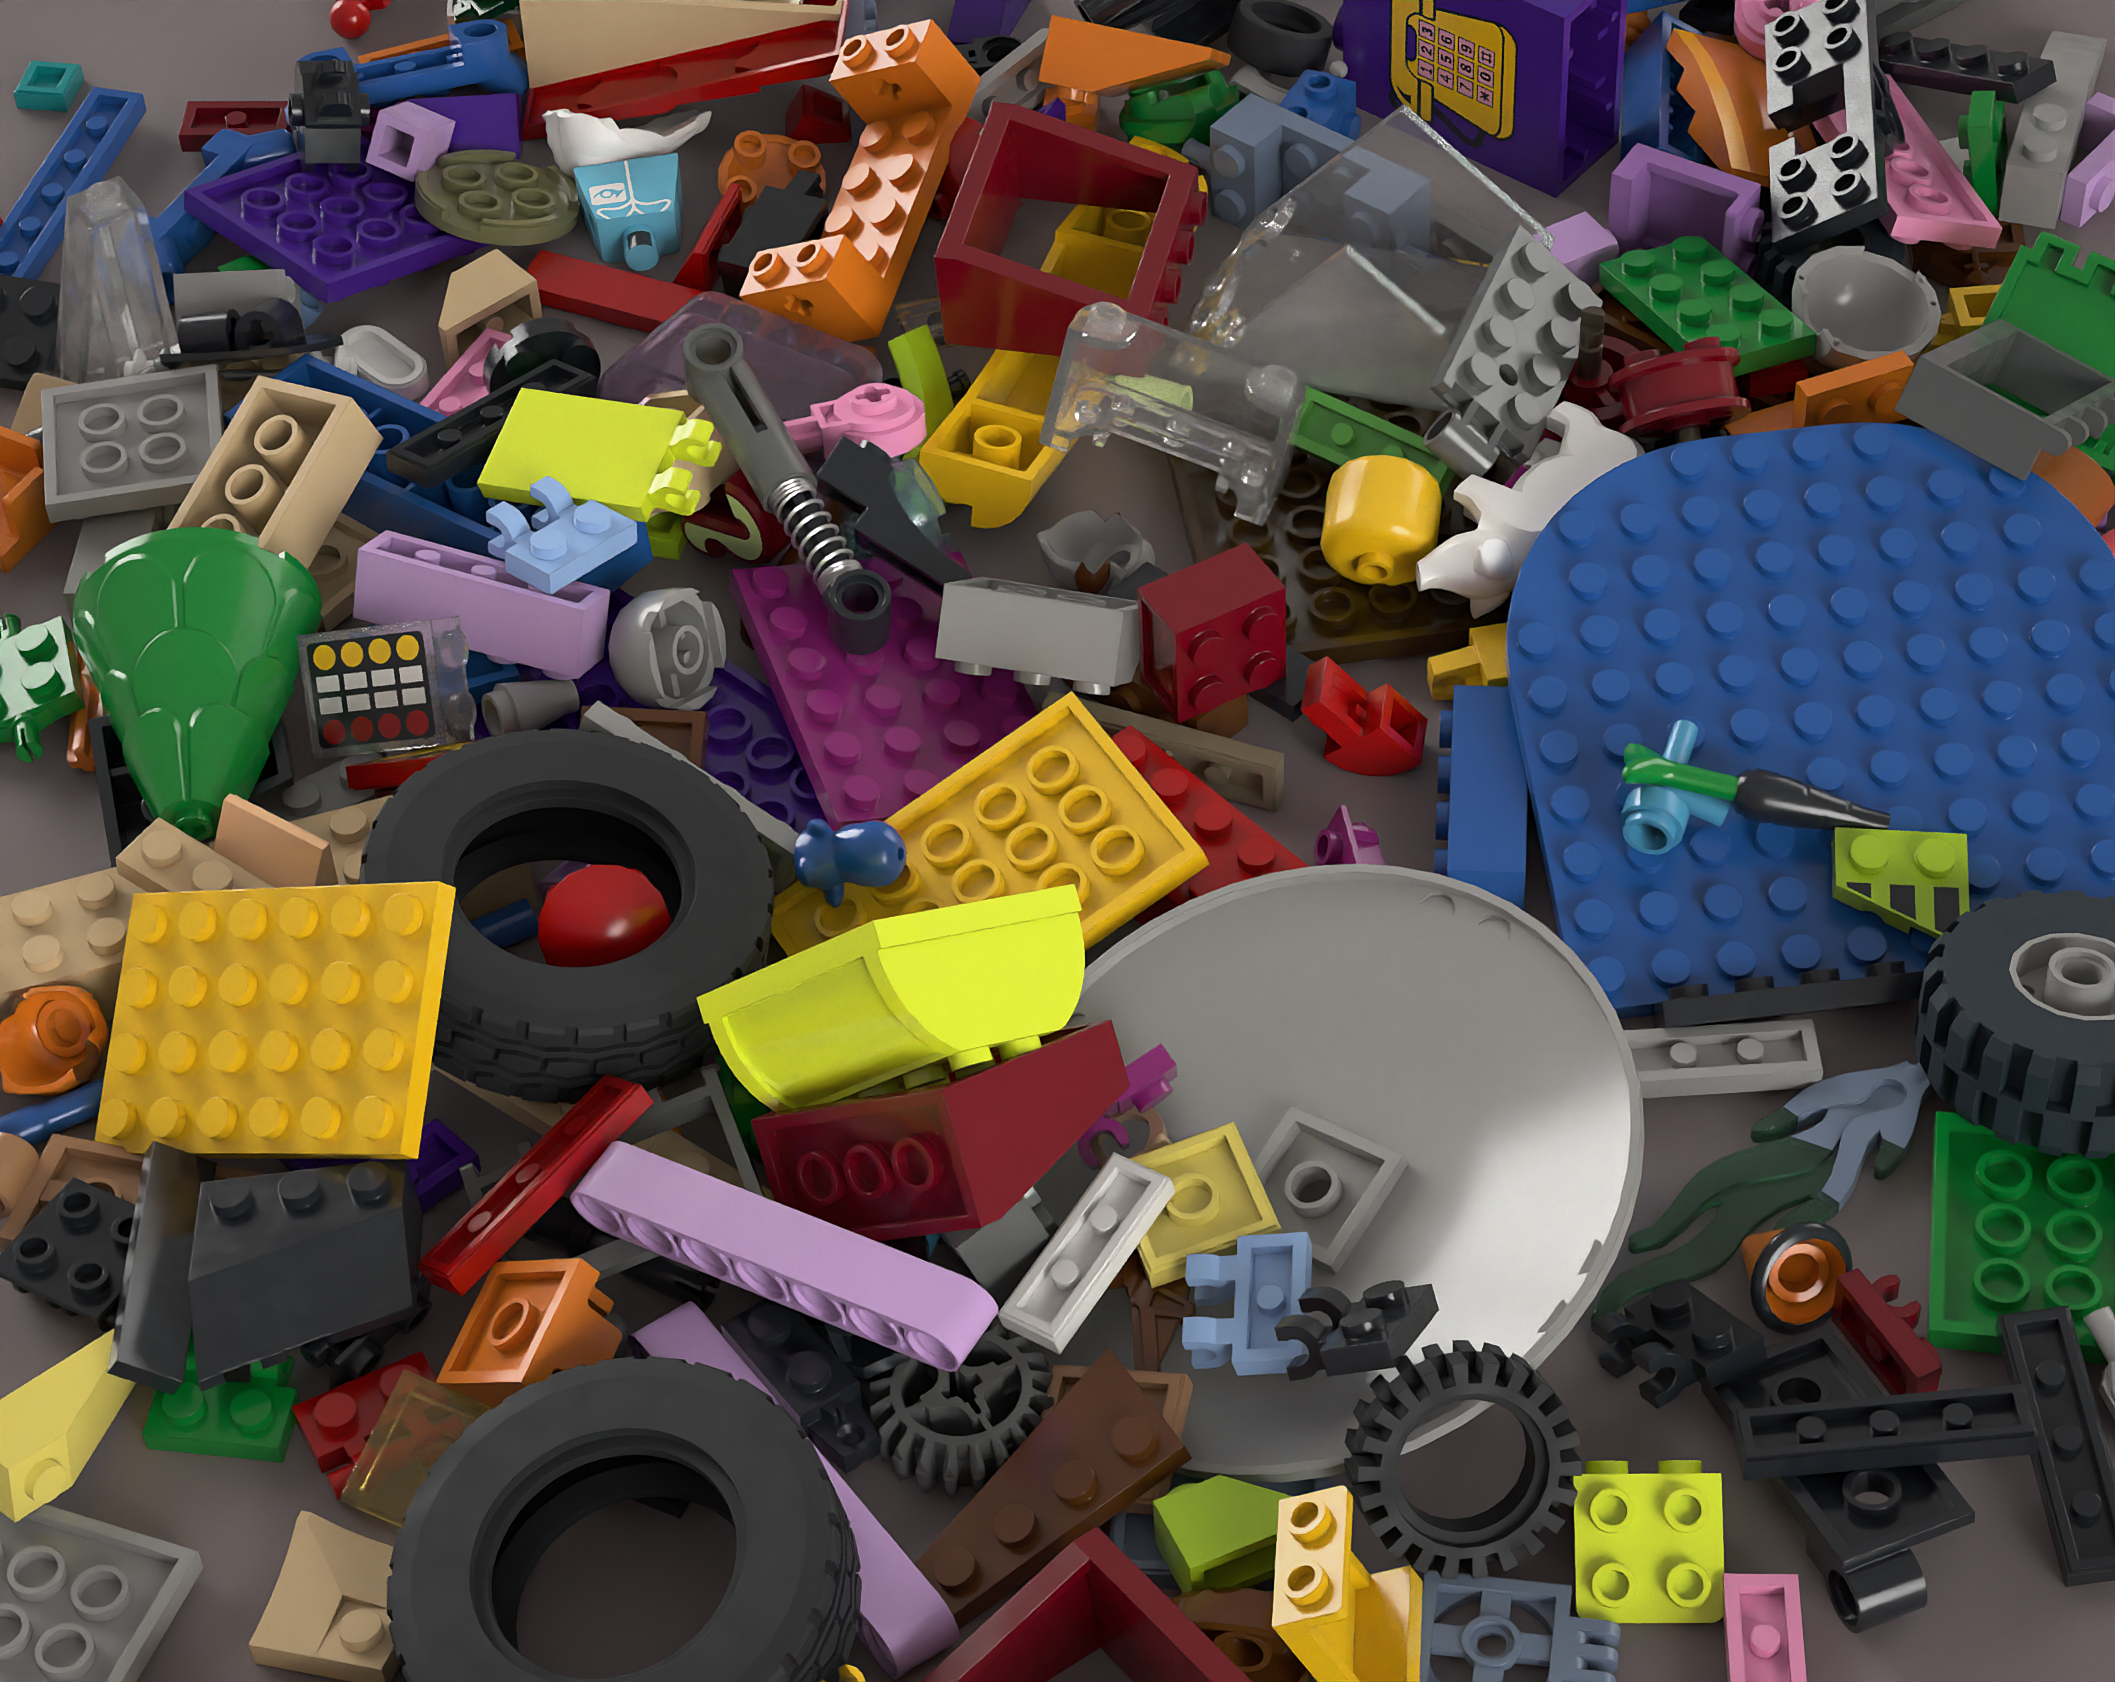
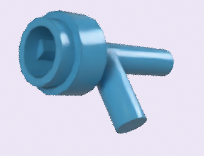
[1619,720,1730,855]

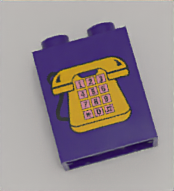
[1332,0,1627,198]

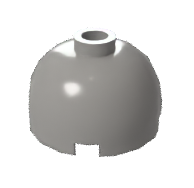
[608,588,726,711]

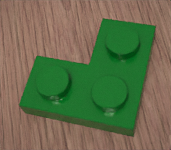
[1958,91,2009,216]

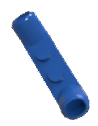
[284,19,530,131]
[111,128,297,307]

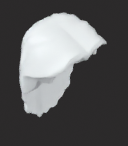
[542,109,712,180]

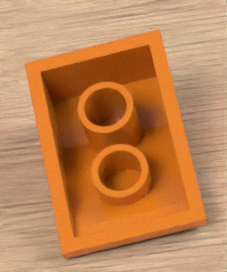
[1038,15,1231,105]

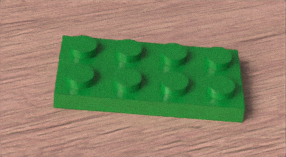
[1599,235,1817,377]

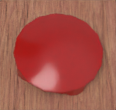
[538,865,671,968]

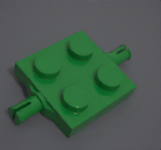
[0,613,85,763]

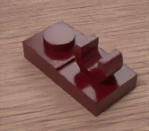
[1831,1268,1942,1395]

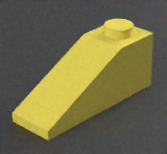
[0,1328,136,1523]

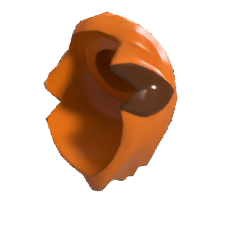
[0,984,109,1096]

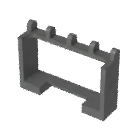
[1894,318,2115,481]
[459,1065,766,1281]

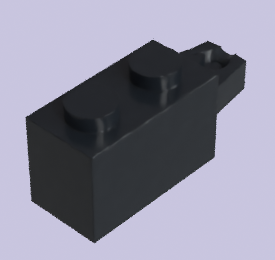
[717,170,829,306]
[721,1298,881,1474]

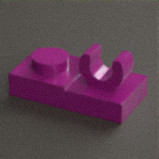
[1077,1043,1177,1171]

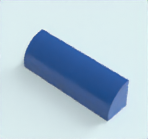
[1620,10,1707,165]

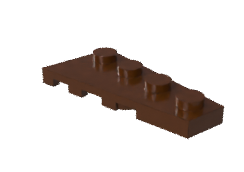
[914,1347,1192,1630]

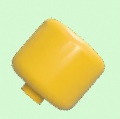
[1321,455,1442,586]

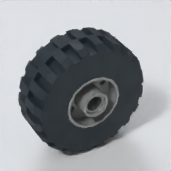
[1914,890,2115,1158]

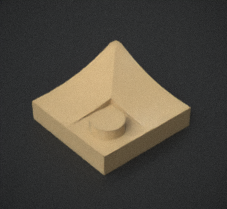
[248,1510,400,1682]

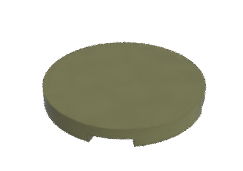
[414,149,581,246]

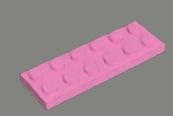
[1813,74,2003,250]

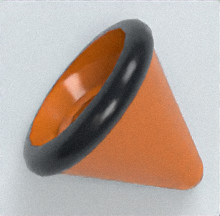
[1741,1221,1853,1335]

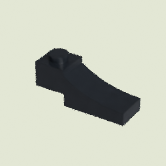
[816,436,970,599]

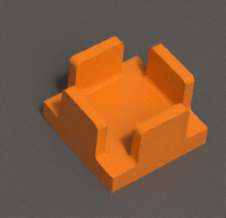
[0,426,58,574]
[435,1258,622,1410]

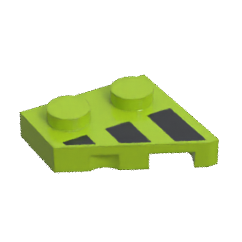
[1831,827,1970,939]

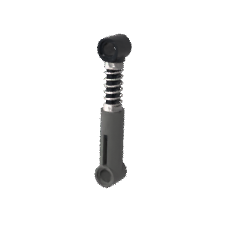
[683,323,891,655]

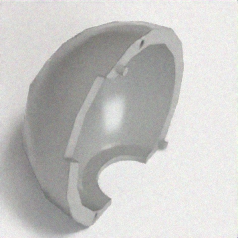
[1792,246,1942,371]

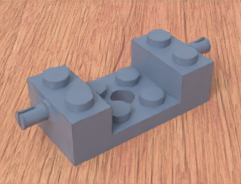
[1181,93,1439,300]

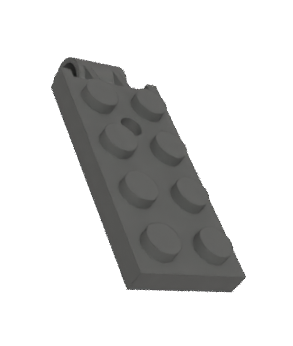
[1422,225,1603,481]

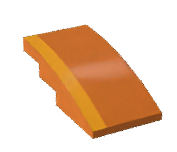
[1665,28,1817,188]

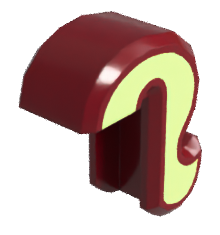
[680,469,792,565]

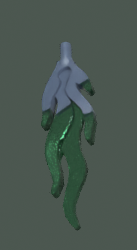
[1591,1060,1932,1332]

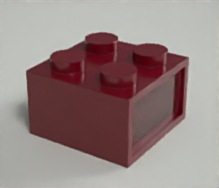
[1137,542,1286,724]

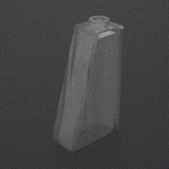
[54,175,180,384]

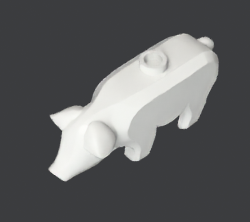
[1416,401,1646,619]

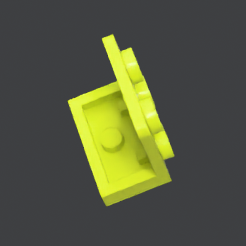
[1568,1460,1724,1623]

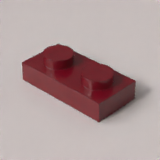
[178,101,294,152]

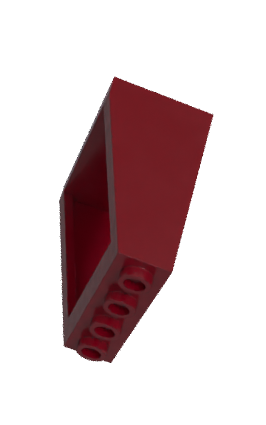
[934,102,1208,367]
[751,1019,1130,1241]
[921,1526,1252,1682]

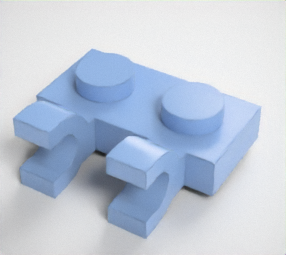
[486,476,637,595]
[1182,1232,1313,1376]

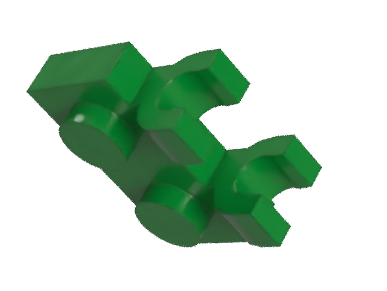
[142,1327,301,1463]

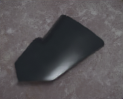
[159,298,344,370]

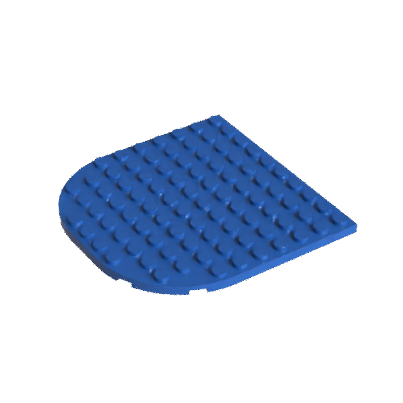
[1505,422,2115,1019]

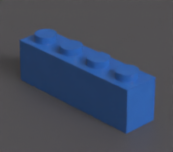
[1434,685,1527,911]

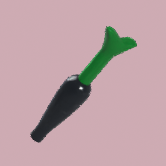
[1621,743,1890,830]

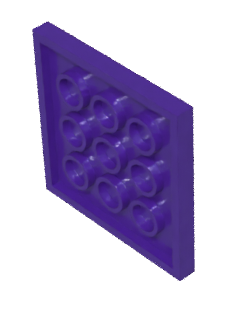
[184,135,491,304]

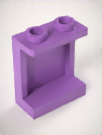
[1608,143,1764,280]

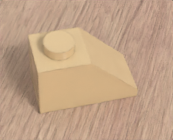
[438,248,543,371]

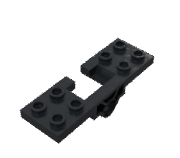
[1764,0,1906,255]

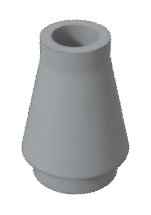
[481,679,580,737]

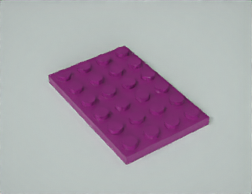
[729,551,1038,831]

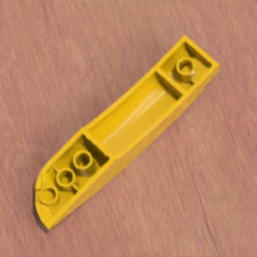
[917,136,1208,529]

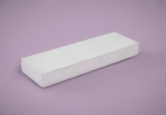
[997,1152,1175,1355]

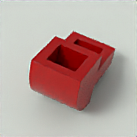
[1301,656,1428,776]

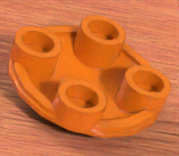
[718,130,826,211]

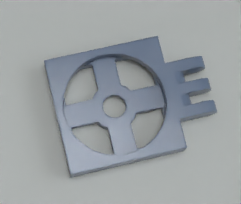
[1420,1570,1621,1682]

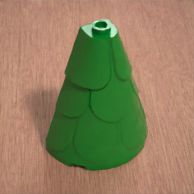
[73,527,322,841]

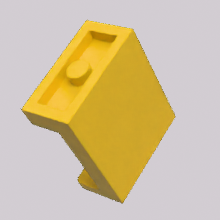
[1272,1485,1423,1682]

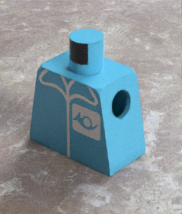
[573,153,684,271]

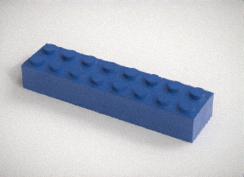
[222,353,653,595]

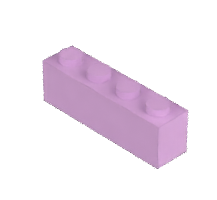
[353,530,610,680]

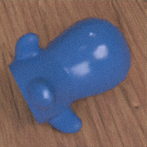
[794,819,907,908]

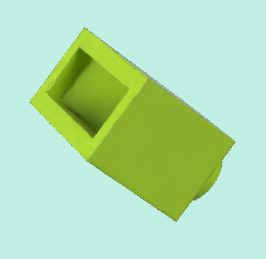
[1153,1475,1294,1593]

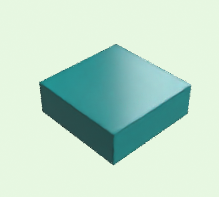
[13,61,84,112]

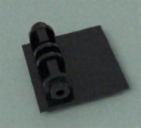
[0,1177,136,1332]

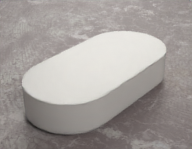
[335,325,430,401]

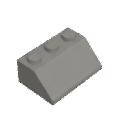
[935,577,1156,695]

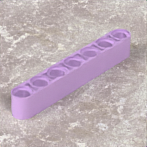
[570,1141,999,1372]
[629,1301,960,1679]

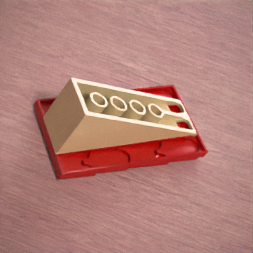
[519,0,850,141]

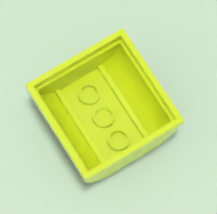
[696,884,1085,1112]

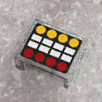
[297,616,477,759]

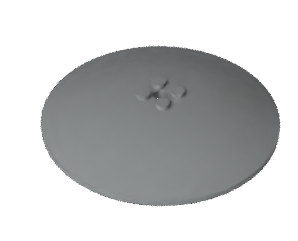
[974,864,1645,1483]

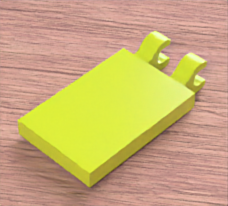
[477,388,722,523]

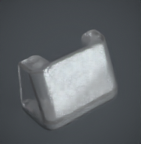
[1038,302,1306,526]

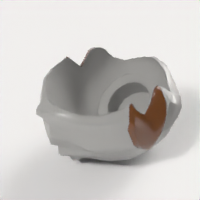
[1036,509,1155,596]

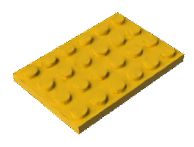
[771,691,1210,957]
[94,881,456,1159]

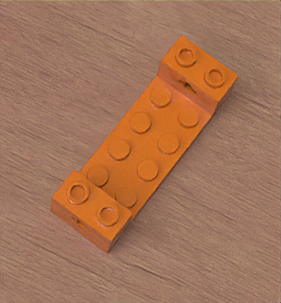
[739,19,981,350]

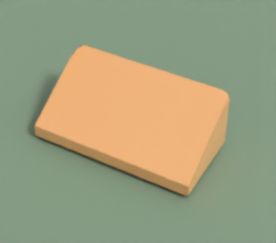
[213,794,339,888]

